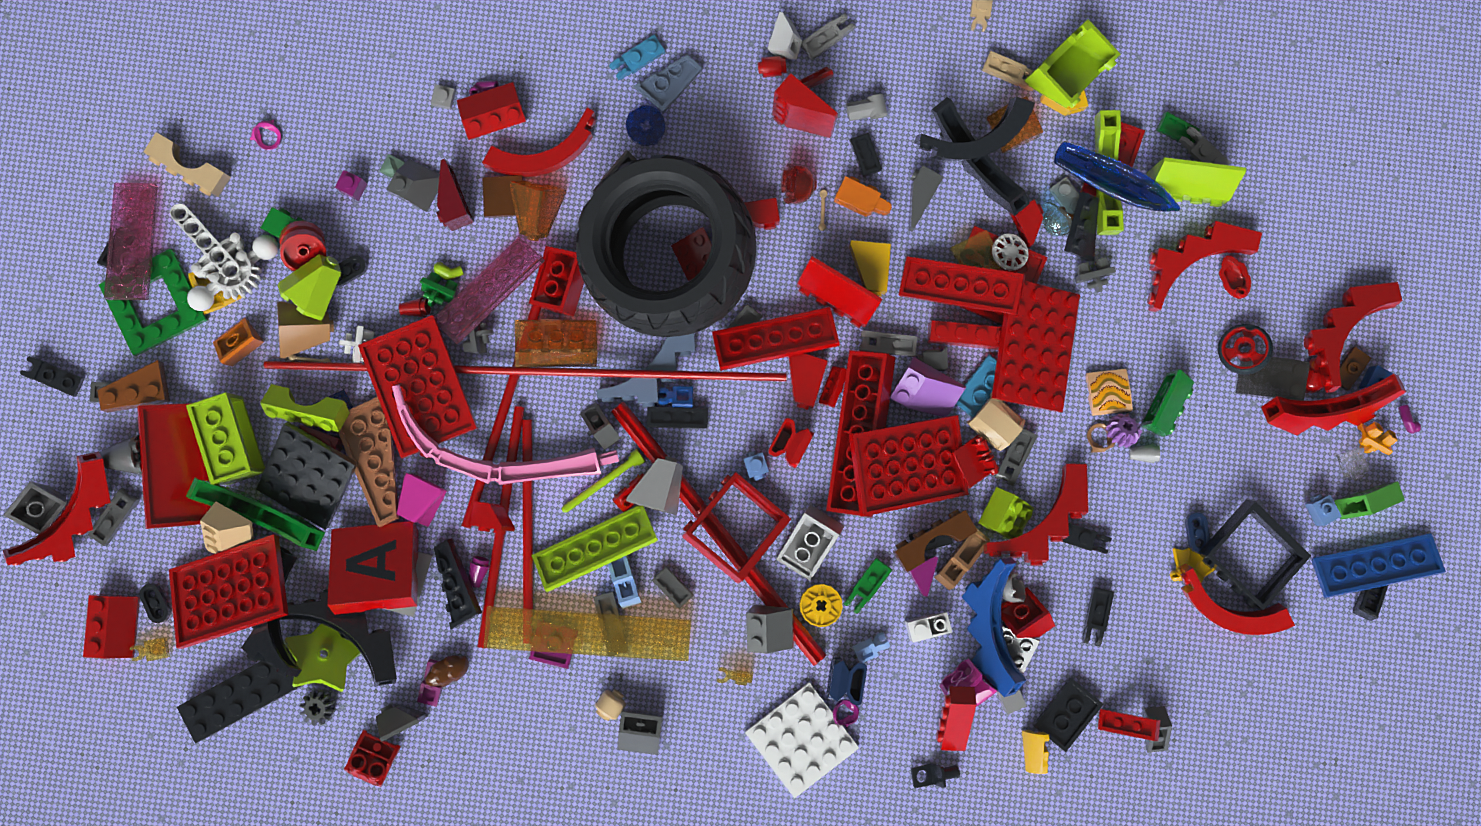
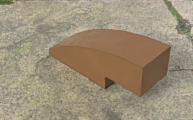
[934,528,991,590]

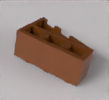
[97,360,170,413]

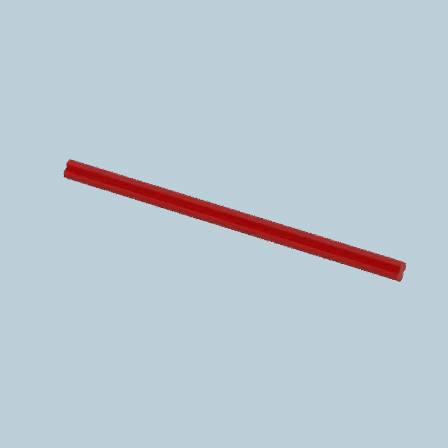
[611,402,827,666]

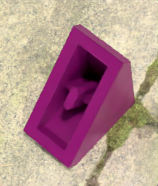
[909,556,938,597]

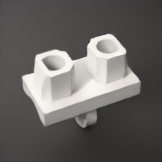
[339,326,374,363]

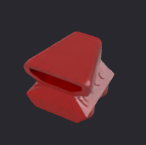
[768,418,814,468]

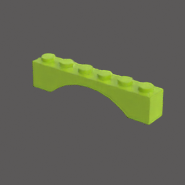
[1094,110,1124,235]

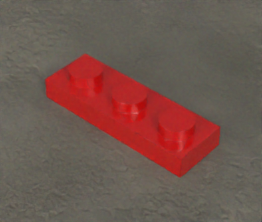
[1098,709,1161,741]

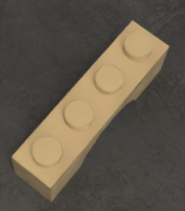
[143,132,231,197]

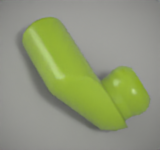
[433,262,464,280]

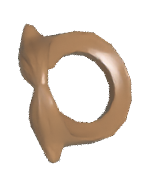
[1087,423,1116,453]

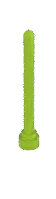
[562,448,646,513]

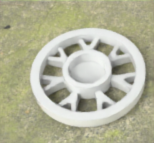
[992,234,1028,271]

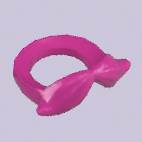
[250,120,282,150]

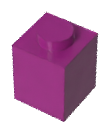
[334,170,367,201]

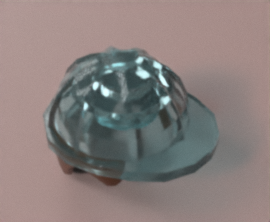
[1042,202,1074,237]

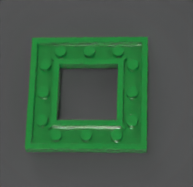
[98,249,208,356]

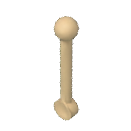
[818,190,828,231]
[289,354,331,362]

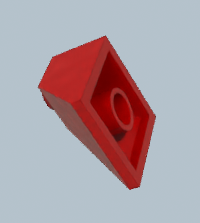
[1001,587,1055,638]

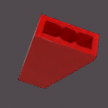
[788,353,828,410]

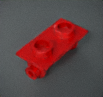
[612,473,644,512]

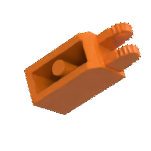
[834,176,892,217]

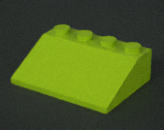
[1146,157,1246,207]

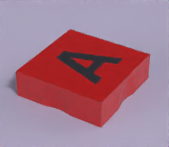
[327,521,419,614]

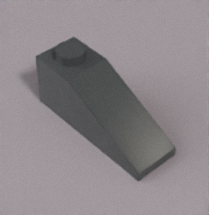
[909,165,943,232]

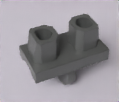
[1075,257,1116,293]
[459,316,494,354]

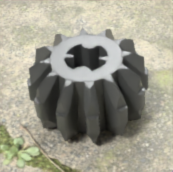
[299,690,336,726]

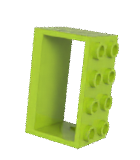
[186,392,265,485]

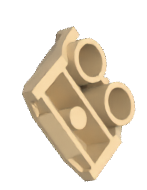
[967,393,1025,451]

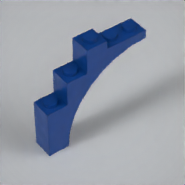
[962,557,1026,697]

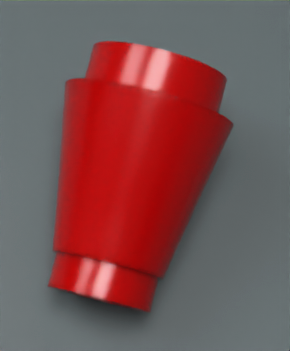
[399,297,431,317]

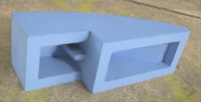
[608,555,642,609]

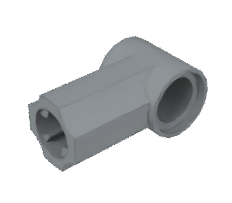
[846,94,888,121]

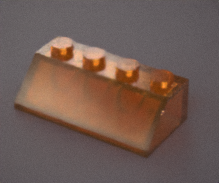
[515,320,598,367]

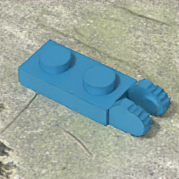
[609,35,665,80]

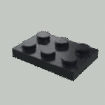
[1033,678,1104,752]

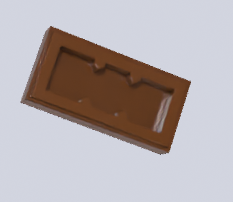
[1340,346,1372,391]

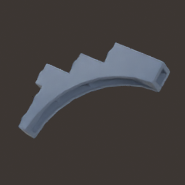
[596,333,696,408]

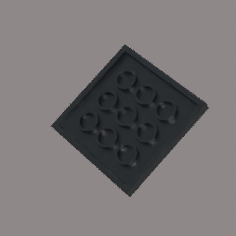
[256,422,358,530]

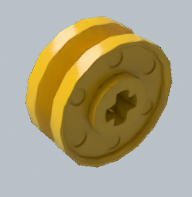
[799,584,843,627]

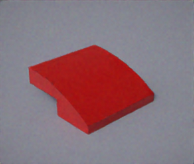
[800,67,834,89]

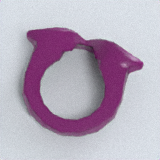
[833,699,859,728]

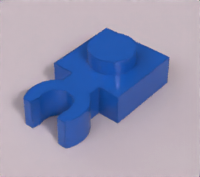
[658,386,693,408]

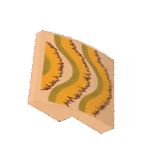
[1085,369,1133,416]

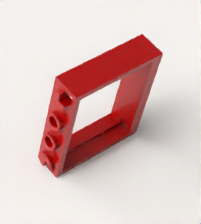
[681,472,791,584]

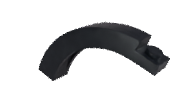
[914,96,1035,161]

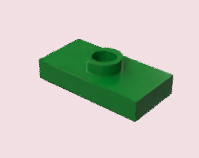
[1156,112,1200,143]

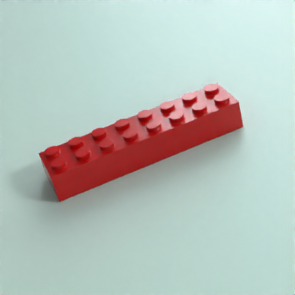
[826,350,896,518]

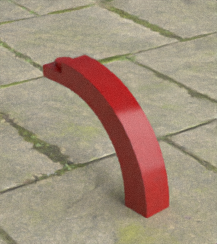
[482,108,597,177]
[1179,563,1295,635]

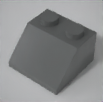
[746,605,794,654]

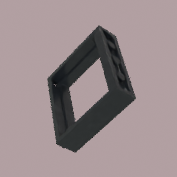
[1198,499,1311,610]

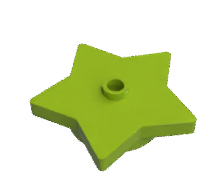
[284,624,361,692]

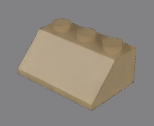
[200,502,254,554]

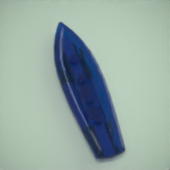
[1054,141,1180,212]

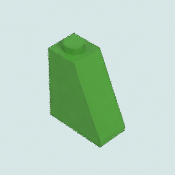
[1334,481,1405,519]

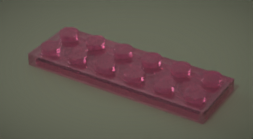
[104,183,158,300]
[435,237,545,345]

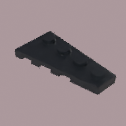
[434,538,482,630]

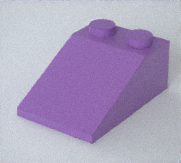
[890,357,966,417]

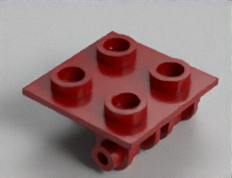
[671,227,712,281]
[952,434,999,488]

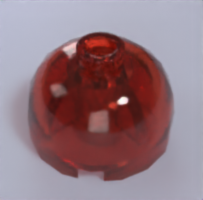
[781,164,817,204]

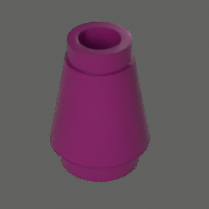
[469,556,490,588]

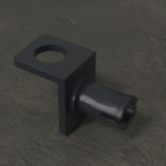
[911,763,960,788]

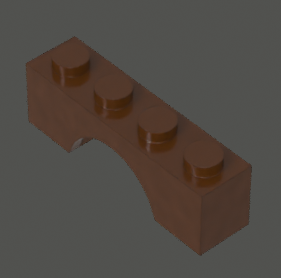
[893,509,978,572]

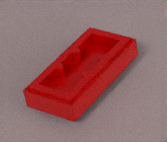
[819,366,847,408]

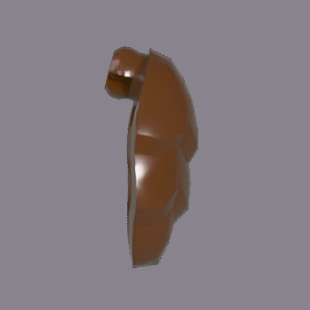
[425,655,469,687]

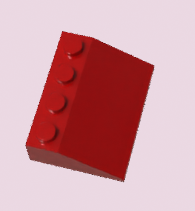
[772,73,838,138]
[796,256,883,328]

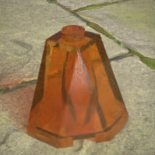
[510,181,567,241]

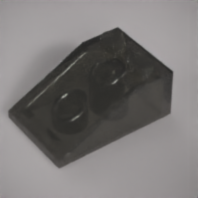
[1235,357,1310,401]

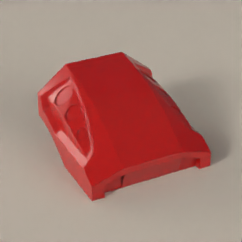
[344,729,401,787]

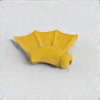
[1170,547,1215,583]

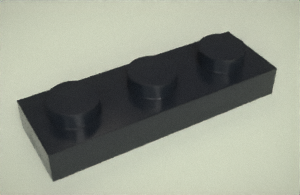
[647,407,708,429]

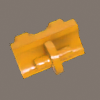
[1357,421,1398,455]

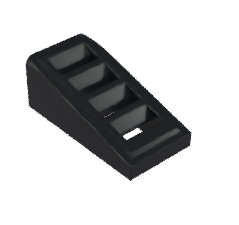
[1352,585,1389,621]

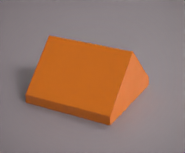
[213,318,264,367]

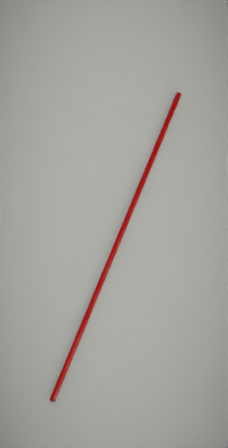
[264,361,787,381]

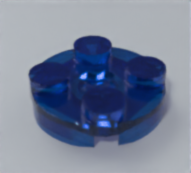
[626,105,666,146]

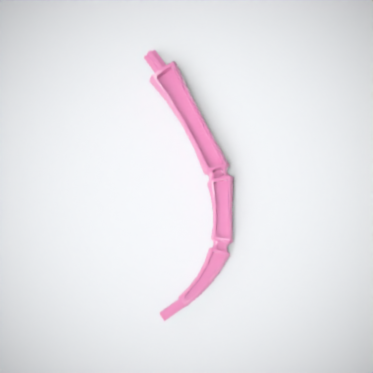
[392,384,619,485]

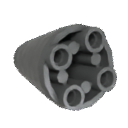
[99,435,142,475]

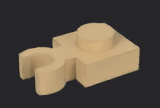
[970,0,993,32]

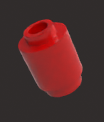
[758,56,787,78]

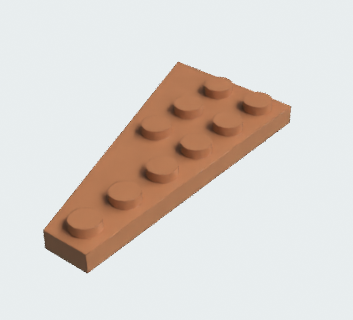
[338,397,399,527]

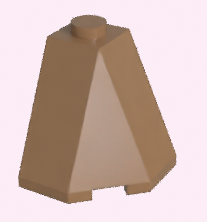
[277,302,334,358]

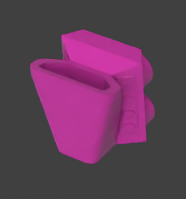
[397,473,447,527]
[939,658,998,707]

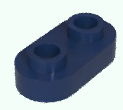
[1185,513,1210,553]

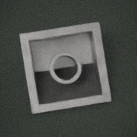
[3,481,67,534]

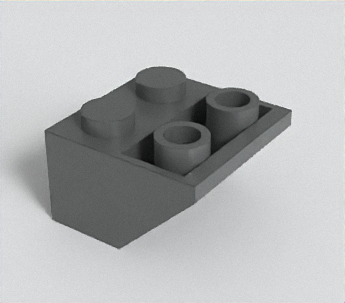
[617,708,663,755]

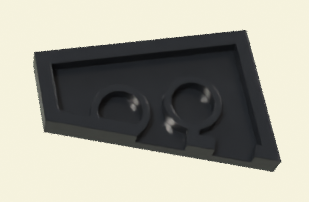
[1064,192,1099,261]

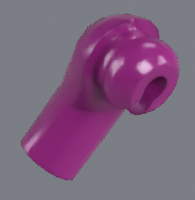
[469,81,499,96]
[1398,405,1421,434]

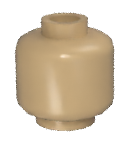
[595,689,626,721]

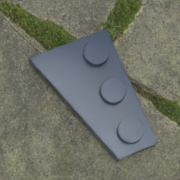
[633,55,703,114]

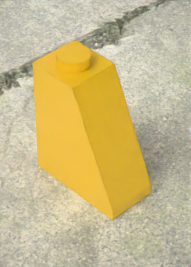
[849,240,891,297]

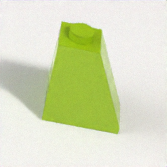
[277,254,341,321]

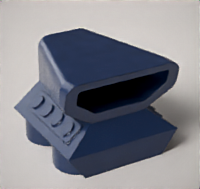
[826,657,867,705]

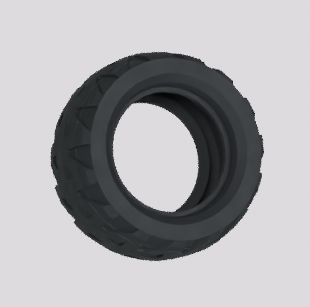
[576,155,756,337]

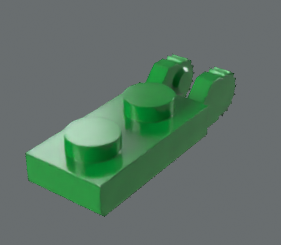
[843,558,892,614]

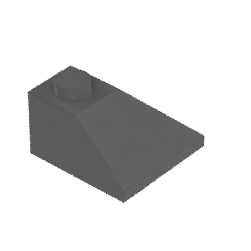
[386,159,440,212]
[376,704,428,742]

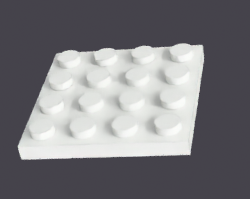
[745,682,859,798]

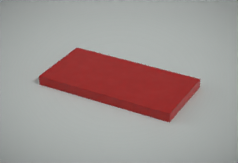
[137,403,211,529]

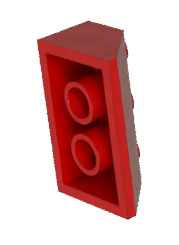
[456,82,527,140]
[529,246,584,317]
[83,594,140,659]

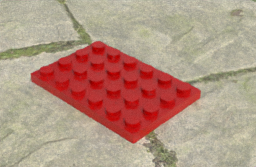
[991,281,1080,413]
[358,315,478,459]
[849,415,969,517]
[169,534,289,649]

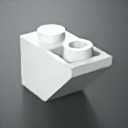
[768,12,802,60]
[905,612,952,643]

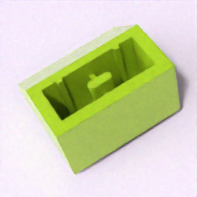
[978,487,1034,540]

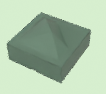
[379,154,405,178]

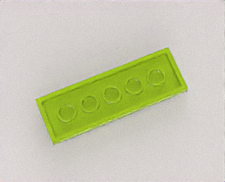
[532,505,658,592]

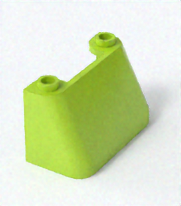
[1024,19,1121,108]

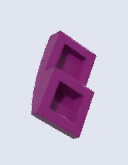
[417,659,443,707]

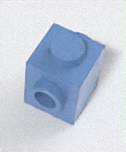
[743,450,769,481]
[1305,493,1342,526]

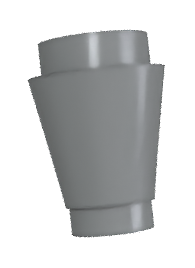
[1129,444,1160,464]

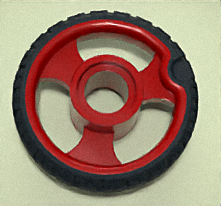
[1218,324,1273,375]

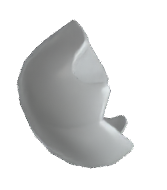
[1003,572,1026,603]

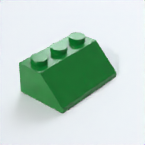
[1140,369,1194,437]

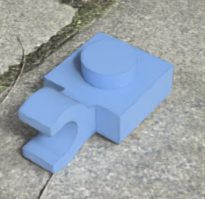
[853,632,890,663]

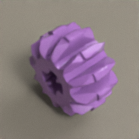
[1105,413,1142,448]

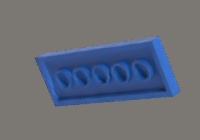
[1311,533,1446,599]

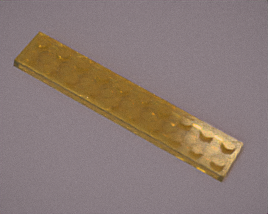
[484,606,691,661]

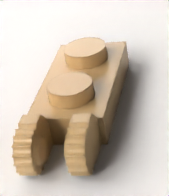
[982,51,1034,91]

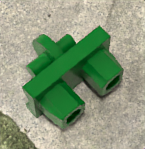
[420,272,458,307]

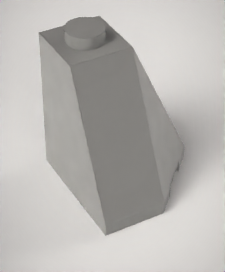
[626,456,683,515]

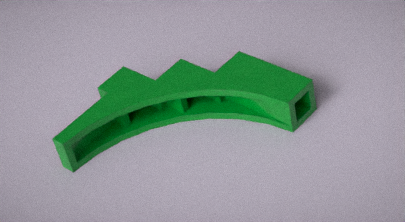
[186,477,325,551]

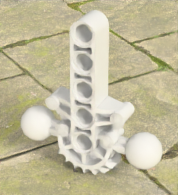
[170,204,278,311]

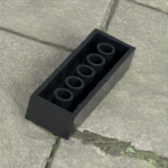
[177,647,304,744]

